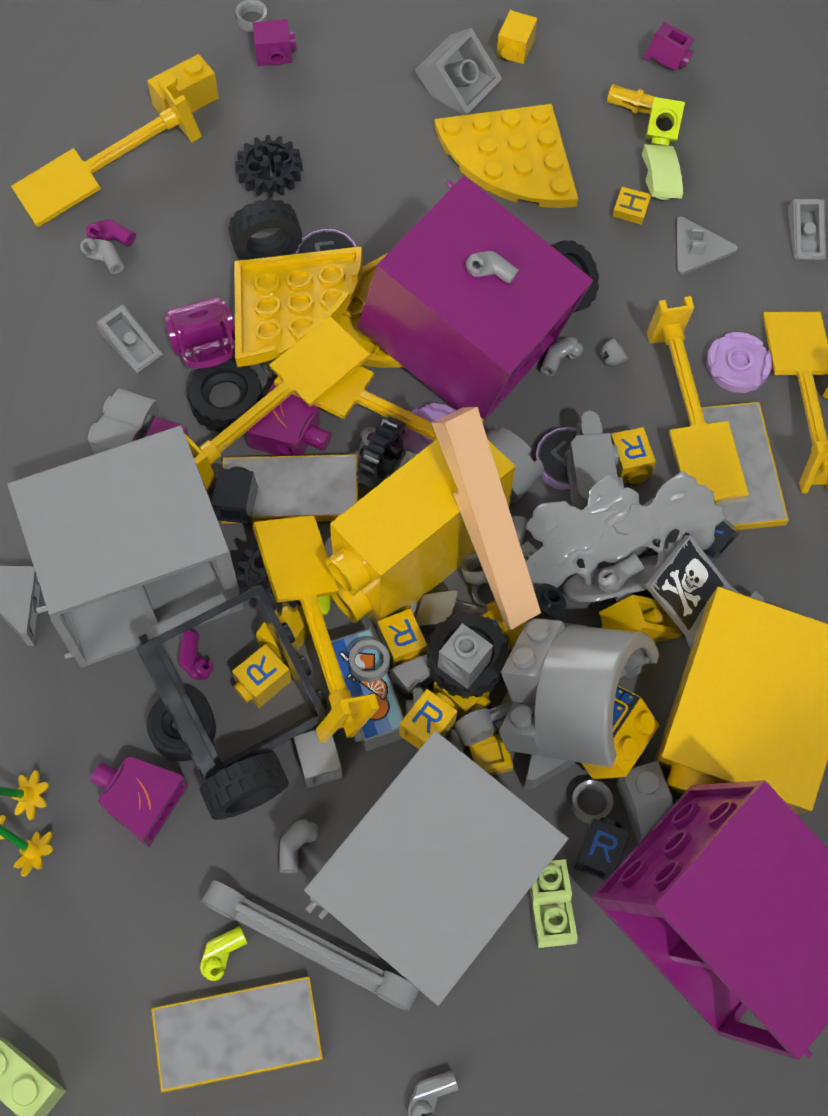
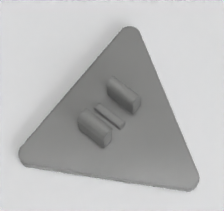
[676,216,738,275]

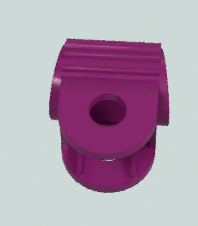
[165,296,235,369]

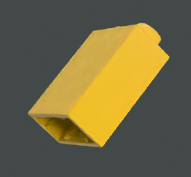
[325,439,515,626]
[654,587,828,815]

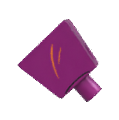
[245,383,332,456]
[90,757,188,847]

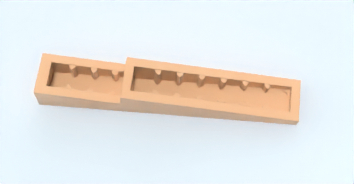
[431,407,541,630]

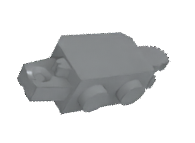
[565,410,624,510]

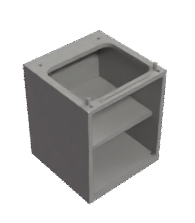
[7,425,244,668]
[304,731,569,1006]

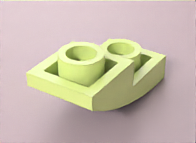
[642,144,683,200]
[530,859,578,948]

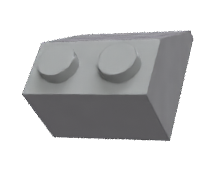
[415,28,502,115]

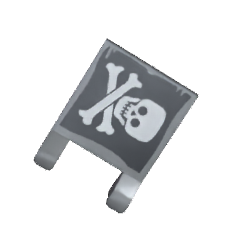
[645,535,741,648]

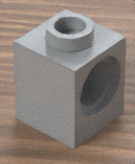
[438,623,493,689]
[294,725,343,788]

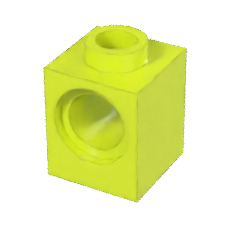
[645,97,685,146]

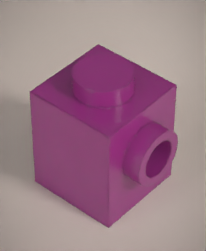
[252,19,297,66]

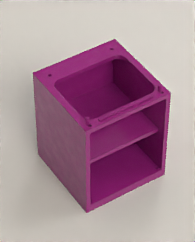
[357,175,593,423]
[591,780,828,1060]

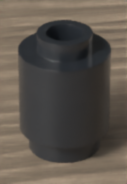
[533,584,566,620]

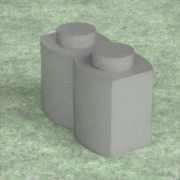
[88,388,159,454]

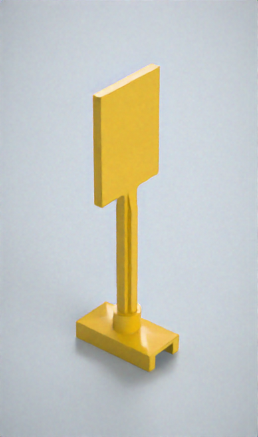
[11,78,202,228]
[647,296,749,502]
[762,312,828,493]
[184,315,370,492]
[274,366,484,440]
[252,515,379,743]

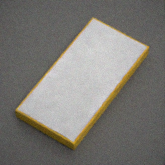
[701,402,789,530]
[221,454,359,524]
[151,977,323,1093]

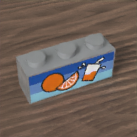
[331,628,404,752]

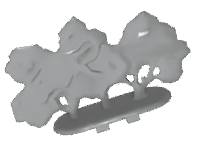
[525,472,726,602]

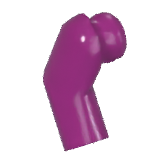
[86,219,136,247]
[178,631,213,680]

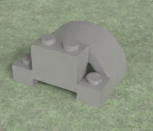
[499,618,659,767]

